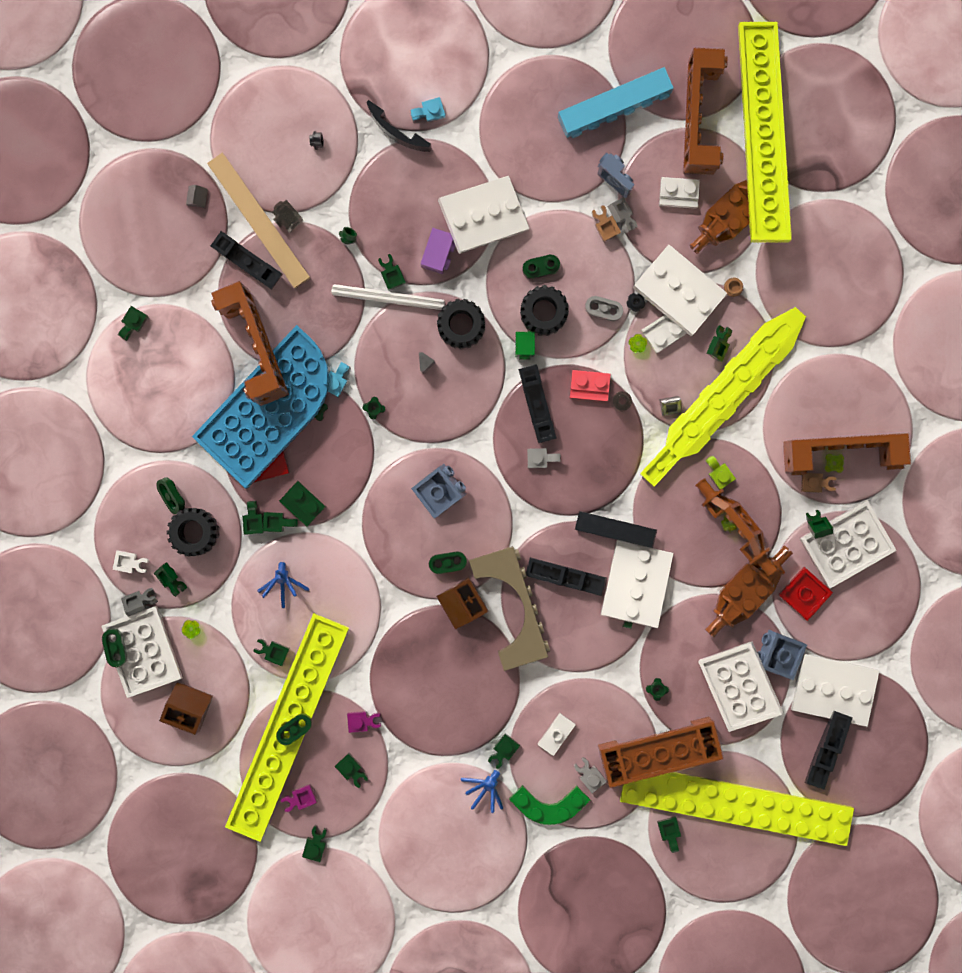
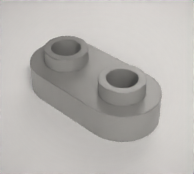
[585,296,623,321]

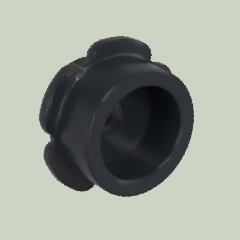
[309,131,324,150]
[626,293,645,312]

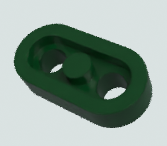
[522,254,560,279]
[156,477,185,514]
[429,551,467,574]
[102,628,127,667]
[276,713,312,745]

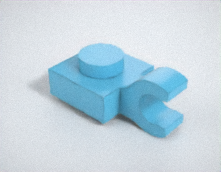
[411,97,445,122]
[328,362,350,397]

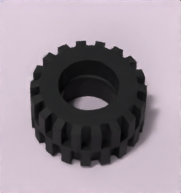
[520,285,569,336]
[437,299,485,349]
[167,508,219,557]

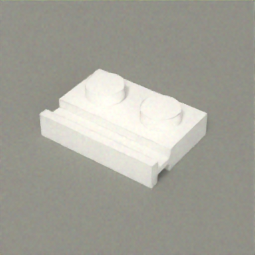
[659,177,700,209]
[641,315,687,354]

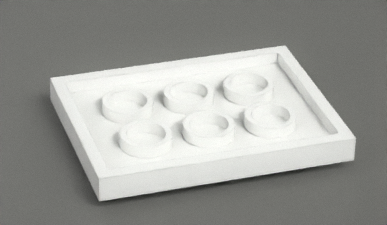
[438,176,529,254]
[632,245,727,336]
[799,500,897,589]
[601,540,673,628]
[101,606,183,698]
[698,641,783,732]
[791,654,880,727]

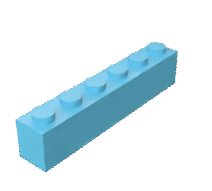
[558,67,674,138]

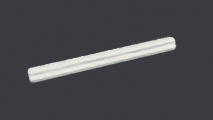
[332,284,445,310]

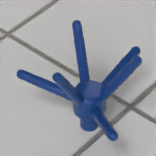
[258,562,309,609]
[461,770,504,814]

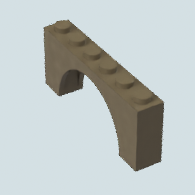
[469,546,550,671]

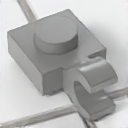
[527,448,560,468]

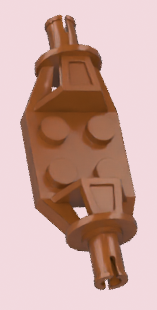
[689,180,750,254]
[695,478,778,577]
[705,546,793,638]

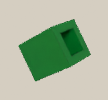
[515,332,535,360]

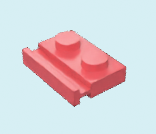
[570,370,611,402]

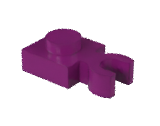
[347,711,381,733]
[281,784,318,812]

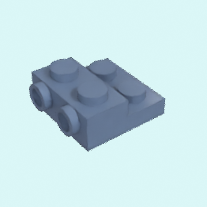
[597,153,635,199]
[411,464,467,519]
[757,630,807,680]

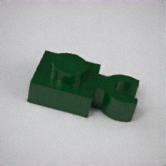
[378,254,406,291]
[806,510,834,539]
[253,639,290,666]
[488,733,520,769]
[334,753,369,788]
[302,825,327,862]

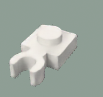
[113,550,149,573]

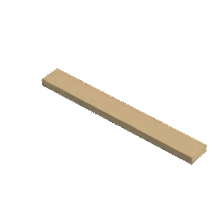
[207,152,310,289]

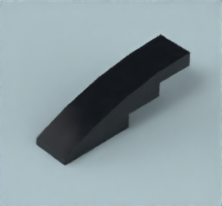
[575,511,657,548]
[526,557,607,596]
[804,711,853,790]

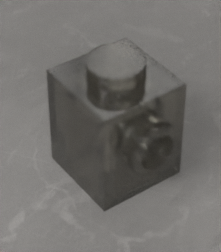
[272,200,304,233]

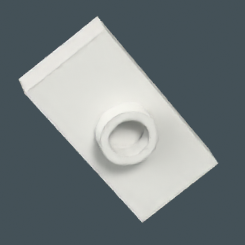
[538,713,576,756]

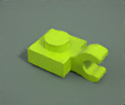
[705,456,736,490]

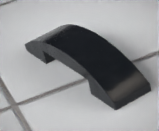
[366,100,432,152]
[210,231,283,290]
[518,364,557,443]

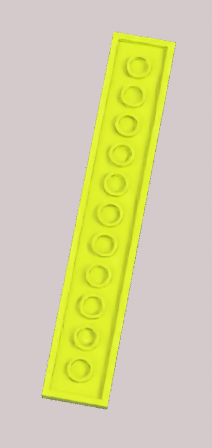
[738,22,792,243]
[225,613,349,842]
[620,772,854,846]

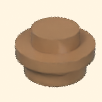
[724,278,743,297]

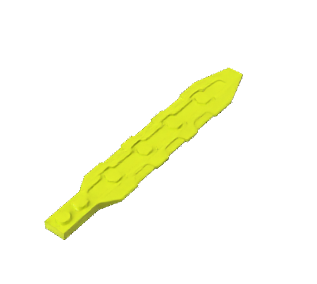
[640,307,806,487]

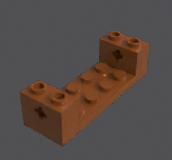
[683,48,728,175]
[211,281,289,406]
[783,433,911,476]
[598,716,723,788]

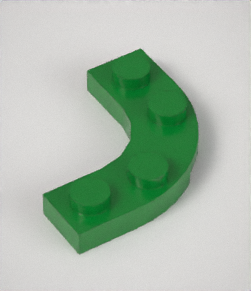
[509,785,590,825]

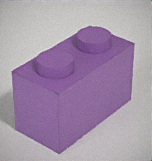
[421,228,456,274]

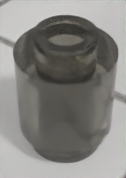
[611,391,632,412]

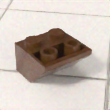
[436,577,488,629]
[159,682,213,735]

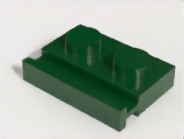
[279,481,326,527]

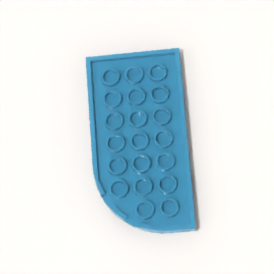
[192,325,329,489]

